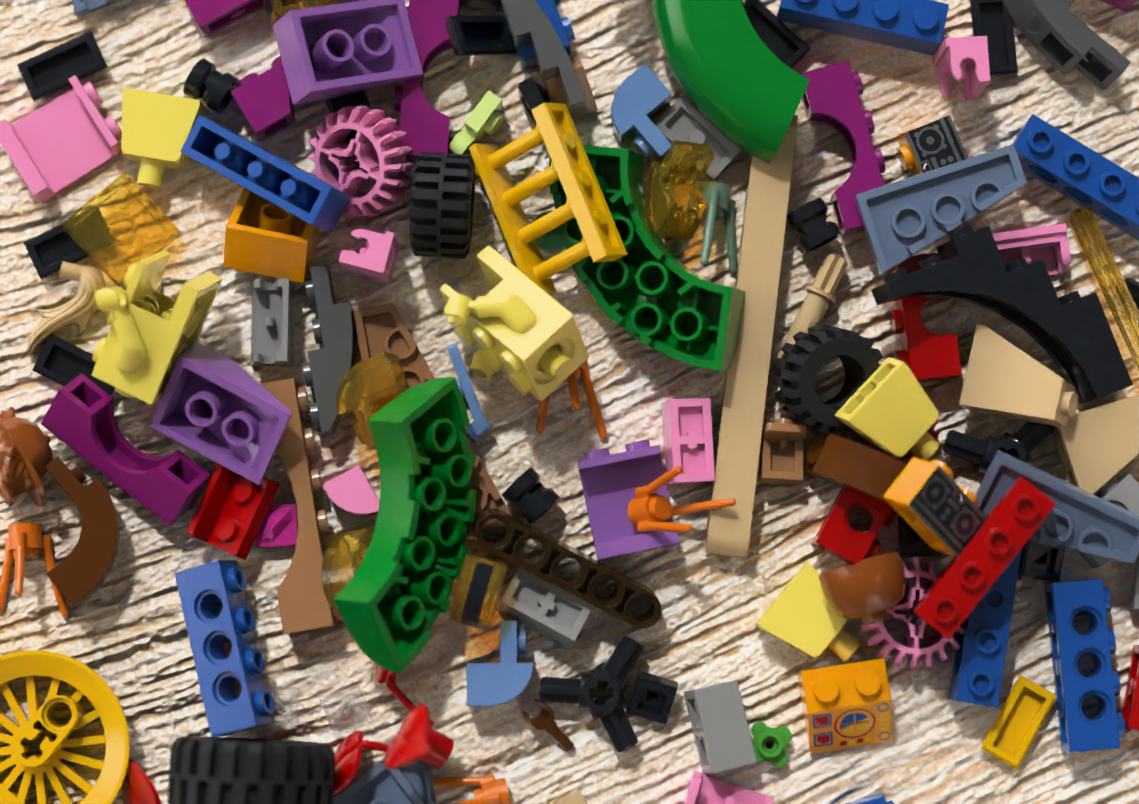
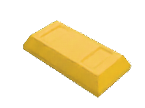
[980,675,1057,769]

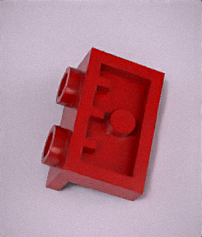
[187,464,280,560]

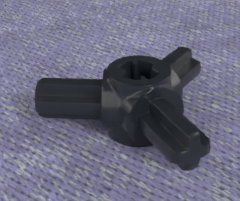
[943,422,1055,473]
[539,636,644,752]

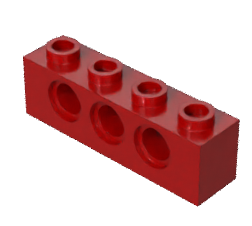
[811,419,939,565]
[914,476,1056,639]

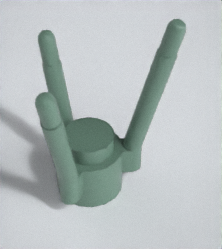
[672,181,737,274]

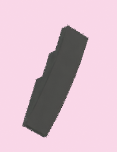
[501,0,586,114]

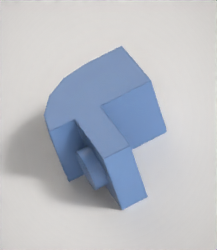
[611,63,673,164]
[466,620,535,706]

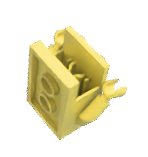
[440,245,589,402]
[91,250,223,405]

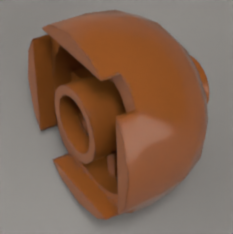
[818,552,906,625]

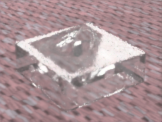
[320,684,375,739]
[259,686,300,728]

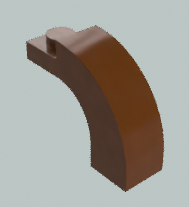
[803,432,908,509]
[45,456,119,608]

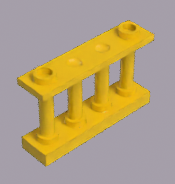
[469,102,627,296]

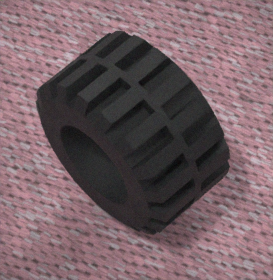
[410,152,475,259]
[773,325,883,434]

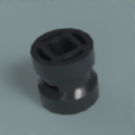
[183,58,239,114]
[787,198,841,253]
[502,467,560,525]

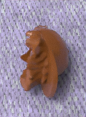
[0,407,53,507]

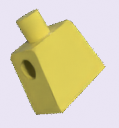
[121,87,207,189]
[835,357,939,460]
[755,562,860,662]

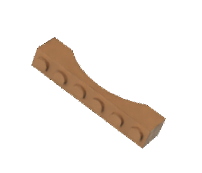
[261,378,341,634]

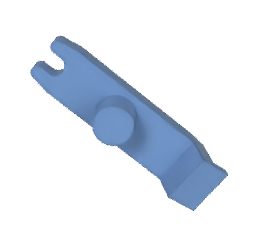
[446,343,492,444]

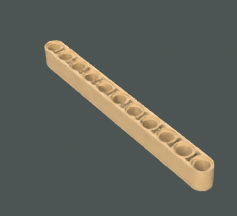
[705,115,798,558]

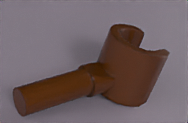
[522,699,574,751]

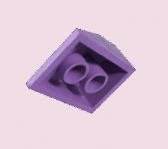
[273,0,423,105]
[150,342,293,485]

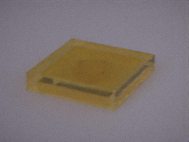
[62,172,181,287]

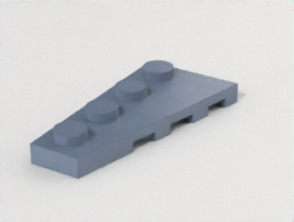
[854,144,1027,276]
[975,450,1139,564]

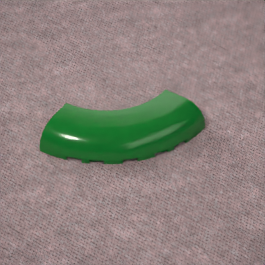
[651,0,810,164]
[549,145,745,371]
[334,377,476,673]

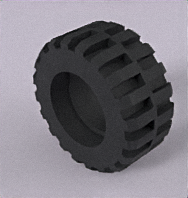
[167,737,335,804]

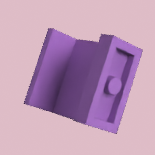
[578,440,680,561]

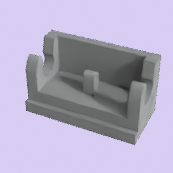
[251,278,294,366]
[497,567,593,649]
[683,680,757,774]

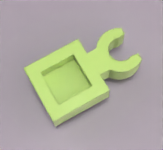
[448,90,504,155]

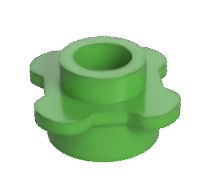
[751,722,792,767]

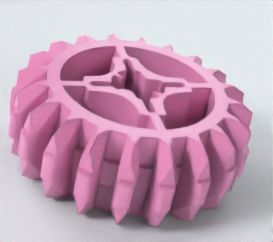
[307,105,414,217]
[859,556,968,670]

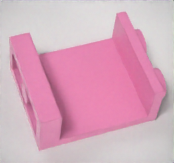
[0,75,122,203]

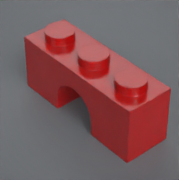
[886,253,962,383]

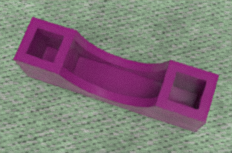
[394,0,461,164]
[231,56,296,142]
[801,61,886,237]
[41,374,211,526]

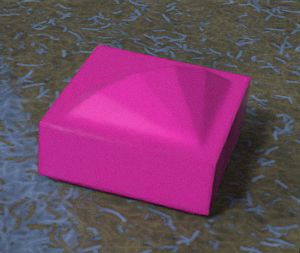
[256,503,298,548]

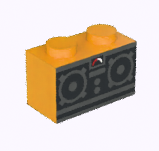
[897,115,968,176]
[883,457,988,557]

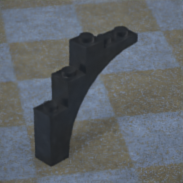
[871,224,1133,405]

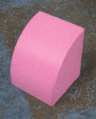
[322,465,380,516]

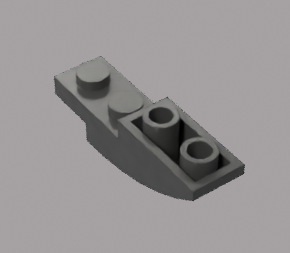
[1003,0,1131,91]
[302,264,356,436]

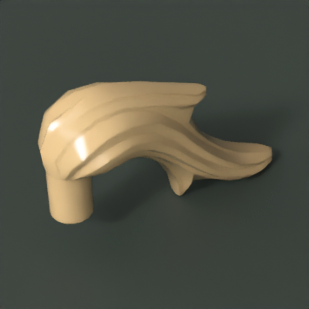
[27,261,105,357]

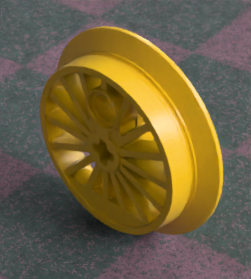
[0,650,130,804]

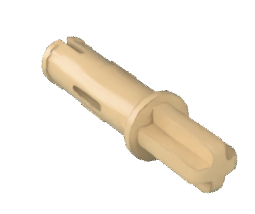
[775,253,848,362]

